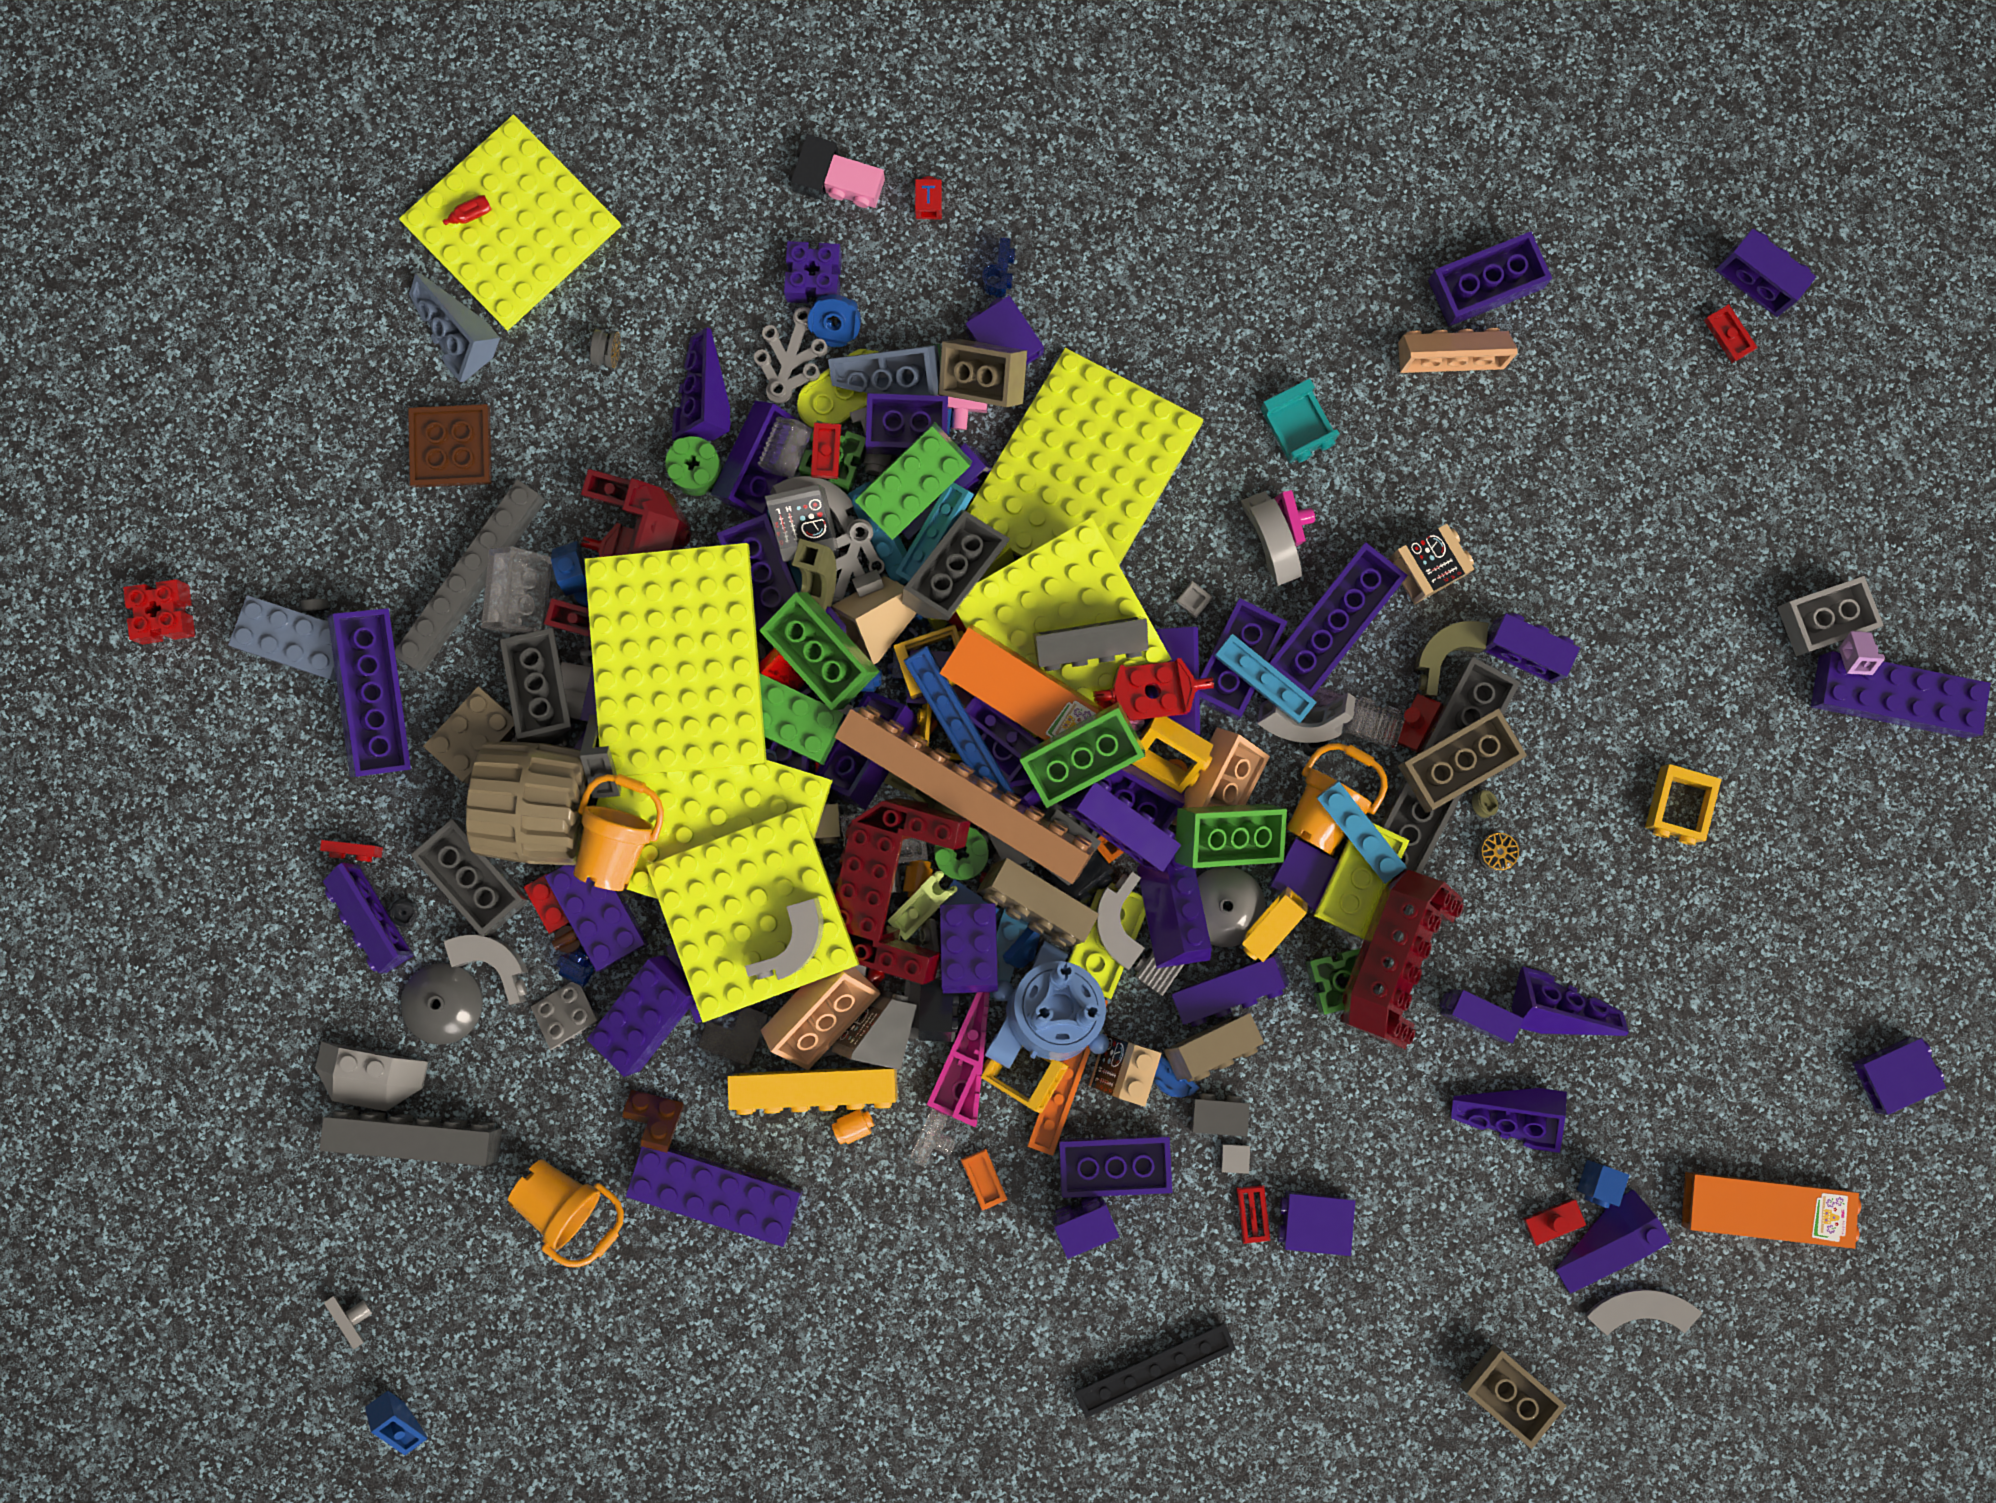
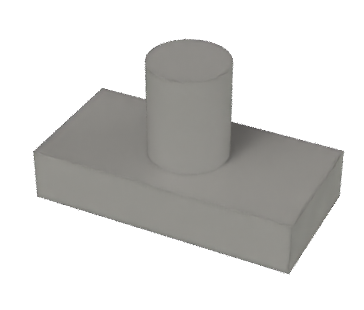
[324,1296,373,1350]

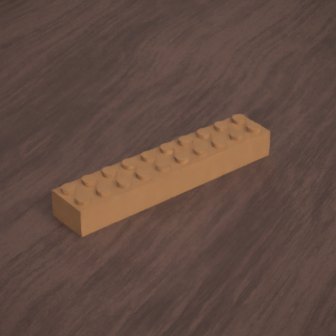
[834,705,1095,884]

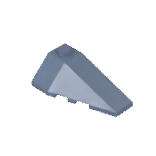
[409,273,500,382]
[828,345,940,396]

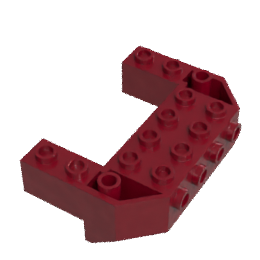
[544,469,691,638]
[834,798,971,985]
[1340,869,1464,1050]

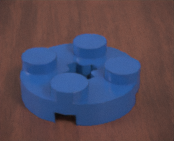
[808,294,861,347]

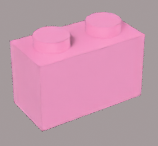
[824,155,885,208]

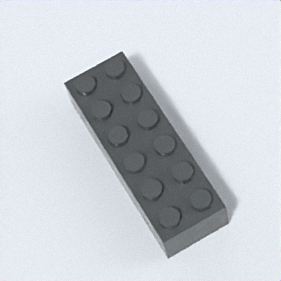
[319,1109,503,1166]

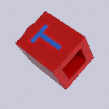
[915,176,942,219]

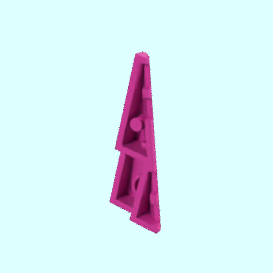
[926,992,990,1127]

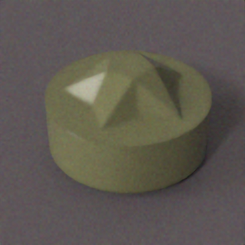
[1472,790,1498,818]

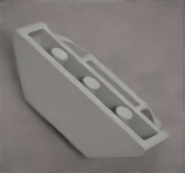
[315,1041,429,1111]

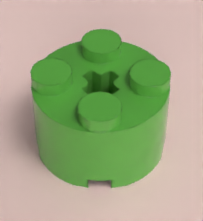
[665,437,723,496]
[934,827,989,881]

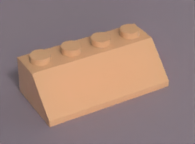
[1398,328,1517,373]
[1171,727,1270,827]
[760,967,881,1070]

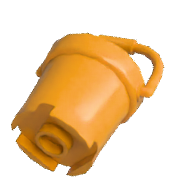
[1286,743,1388,856]
[573,774,664,891]
[507,1159,624,1267]

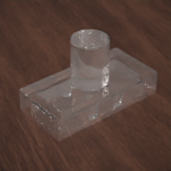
[910,1108,956,1167]

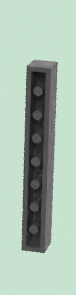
[395,479,546,673]

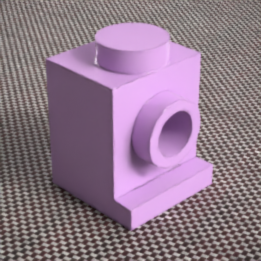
[1839,631,1885,675]

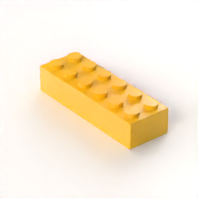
[728,1066,898,1115]

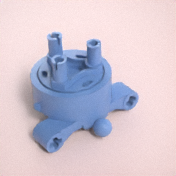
[985,941,1109,1069]

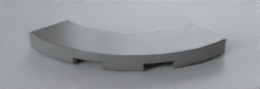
[1584,1289,1702,1336]

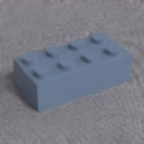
[228,595,337,682]

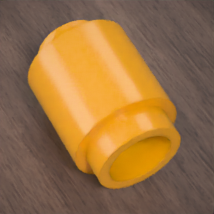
[903,859,933,897]
[832,1109,874,1144]

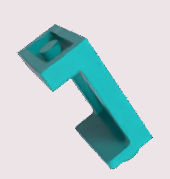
[1260,378,1340,463]

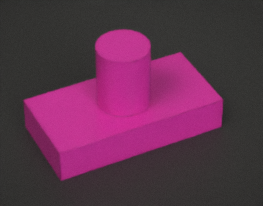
[1274,490,1315,547]

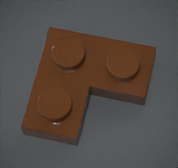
[622,1090,684,1153]

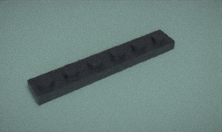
[1074,1322,1236,1419]

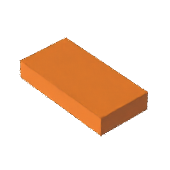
[961,1148,1007,1211]

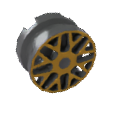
[590,328,620,368]
[1477,833,1519,871]

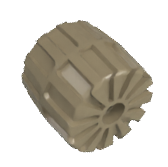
[466,741,596,865]

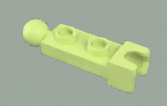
[888,871,957,941]

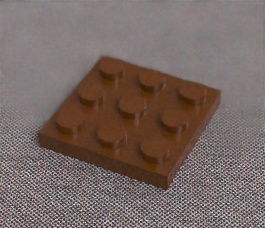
[408,404,492,488]

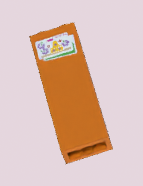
[939,624,1104,741]
[1681,1172,1861,1249]

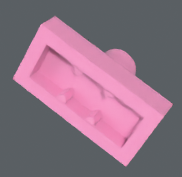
[937,395,987,430]

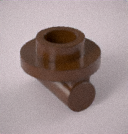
[551,926,581,953]

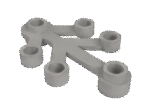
[754,307,828,404]
[827,519,885,607]

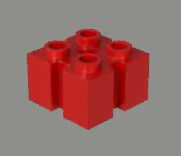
[123,579,195,645]

